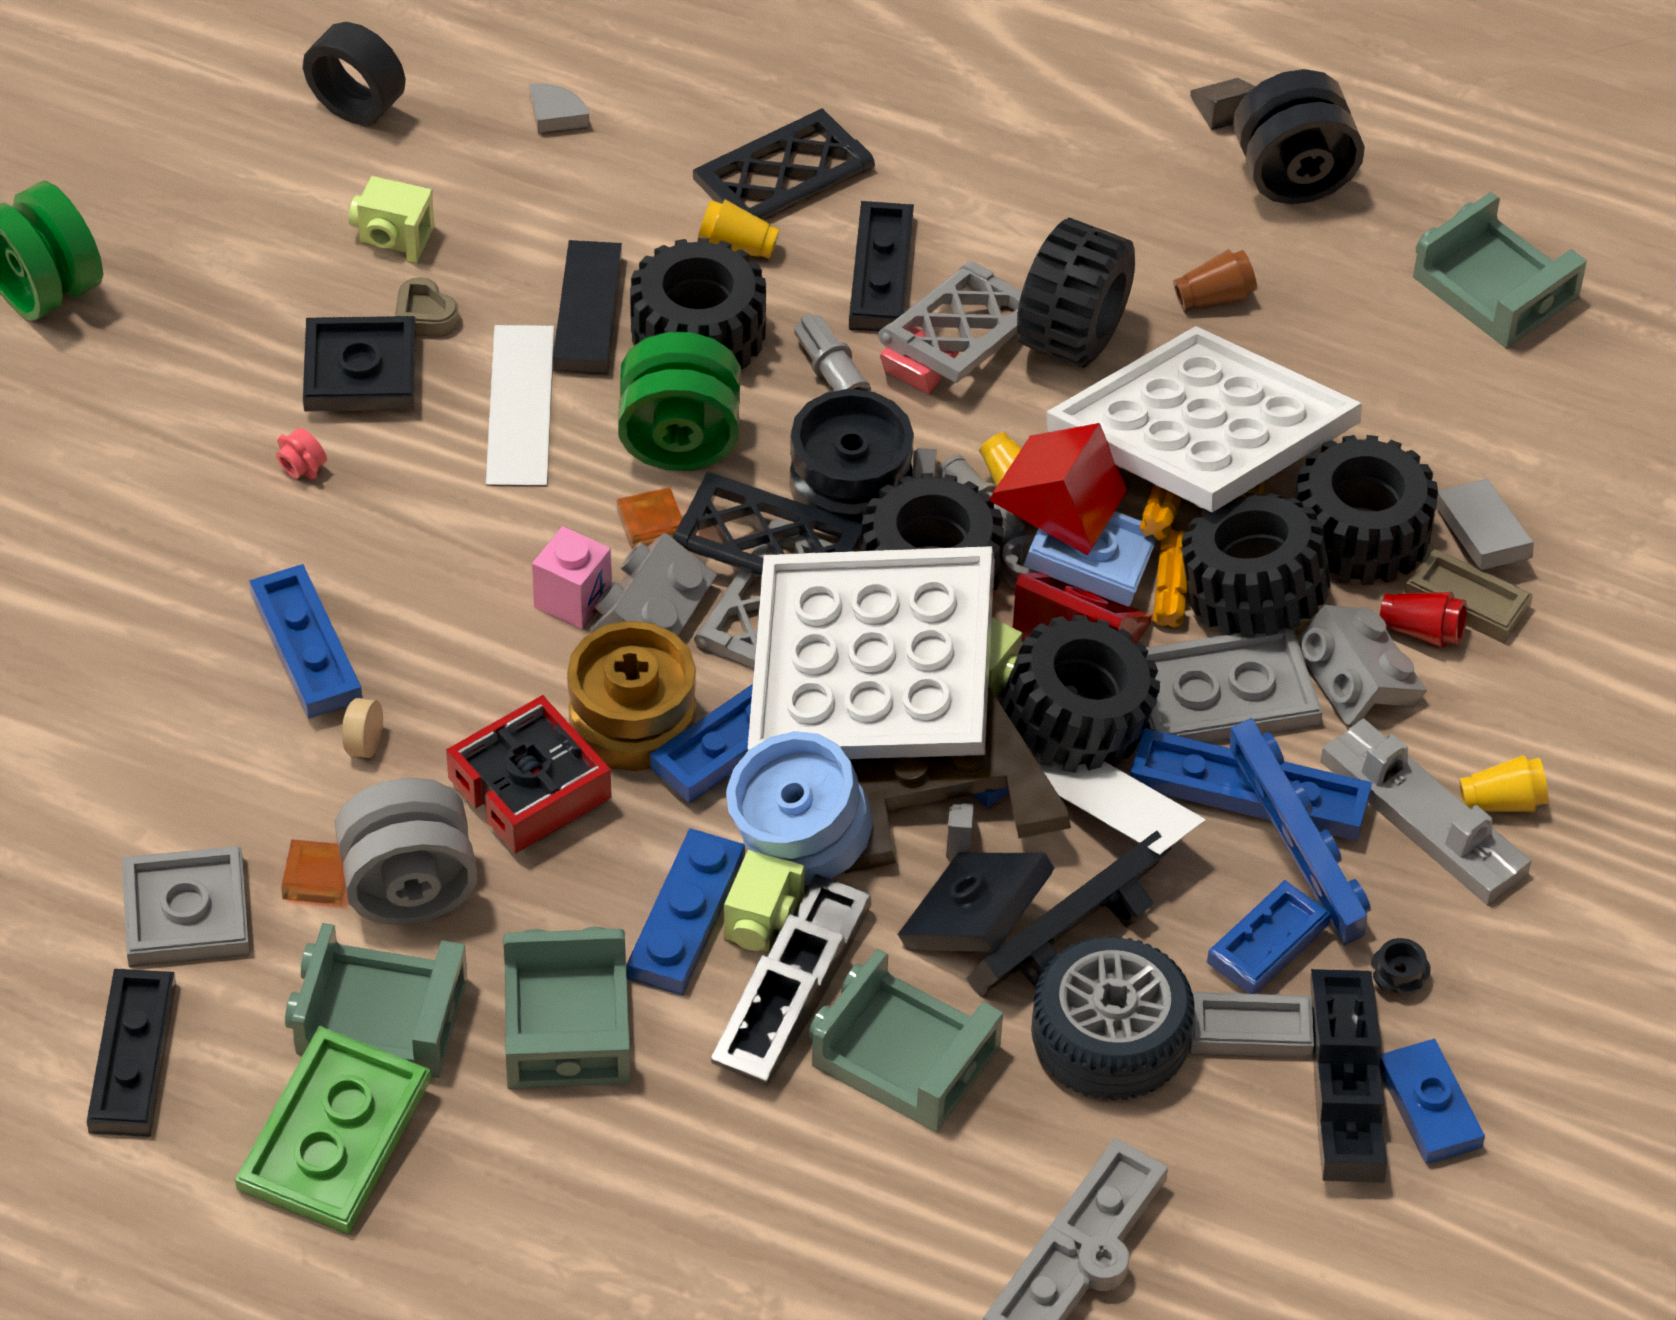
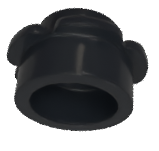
[1371,938,1431,995]

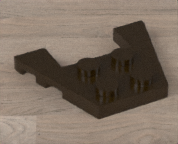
[844,686,1071,873]

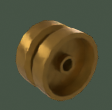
[567,621,696,771]

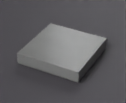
[122,846,250,966]

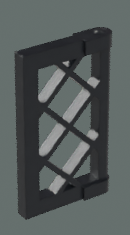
[693,108,875,220]
[672,471,862,576]

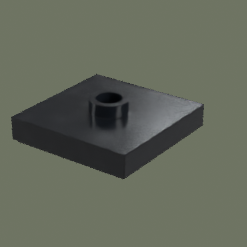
[303,316,416,412]
[897,852,1055,952]

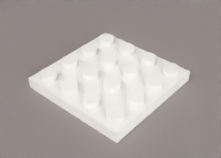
[1047,326,1362,512]
[748,546,995,759]

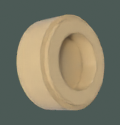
[342,698,383,758]

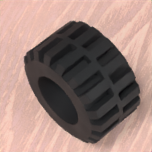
[1017,217,1135,368]
[630,238,766,370]
[1295,435,1438,585]
[861,473,1004,590]
[1181,493,1331,637]
[1002,615,1160,773]

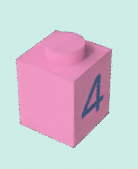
[532,526,612,629]

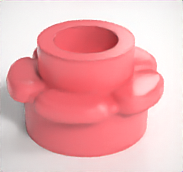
[276,428,327,480]

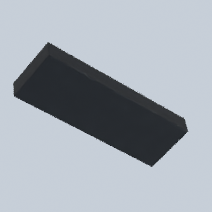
[849,201,914,332]
[553,240,622,374]
[86,969,176,1137]

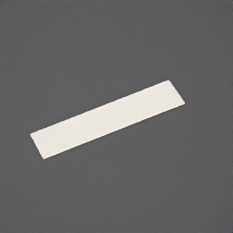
[486,325,554,485]
[1031,751,1206,855]

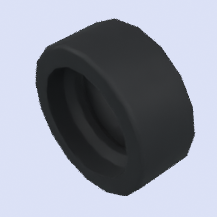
[302,21,406,125]

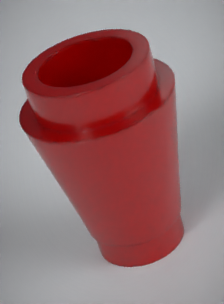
[1380,592,1467,648]

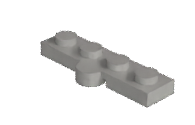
[983,1138,1168,1320]

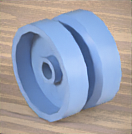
[726,731,873,886]

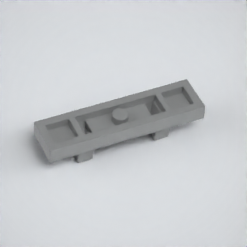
[1320,718,1531,906]

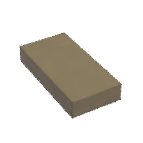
[1405,547,1533,643]

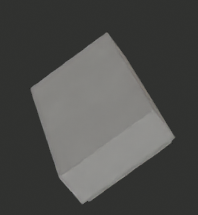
[1436,479,1534,570]
[1190,992,1314,1058]

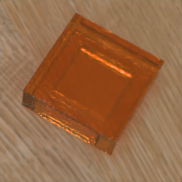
[617,487,682,550]
[281,839,345,905]

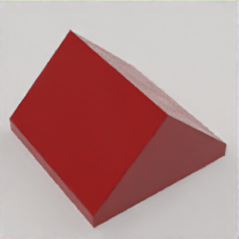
[989,423,1127,556]
[1012,573,1153,644]

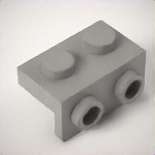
[590,532,717,636]
[1297,605,1427,725]

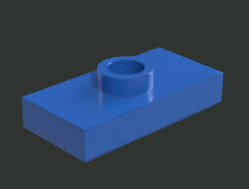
[1207,880,1331,994]
[1379,1038,1485,1164]

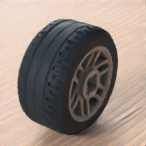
[1031,936,1195,1100]

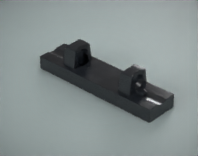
[966,830,1172,997]

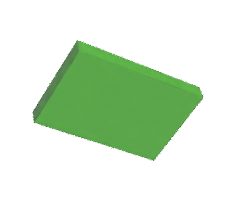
[235,1026,432,1234]

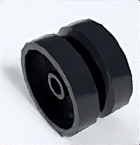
[1233,69,1365,205]
[790,389,914,523]

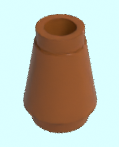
[1173,249,1257,310]

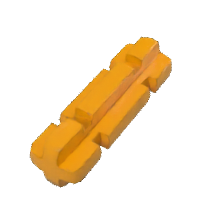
[1139,485,1181,540]
[1153,529,1187,628]

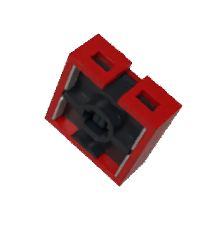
[446,695,612,854]

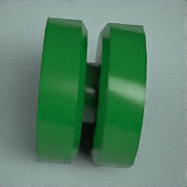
[0,180,104,321]
[618,332,741,471]

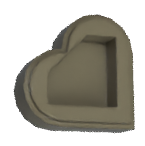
[395,277,459,337]

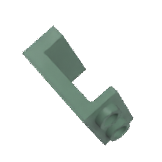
[1413,192,1587,349]
[285,923,468,1078]
[503,927,631,1089]
[809,949,1003,1133]

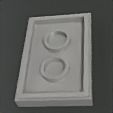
[1146,628,1323,743]

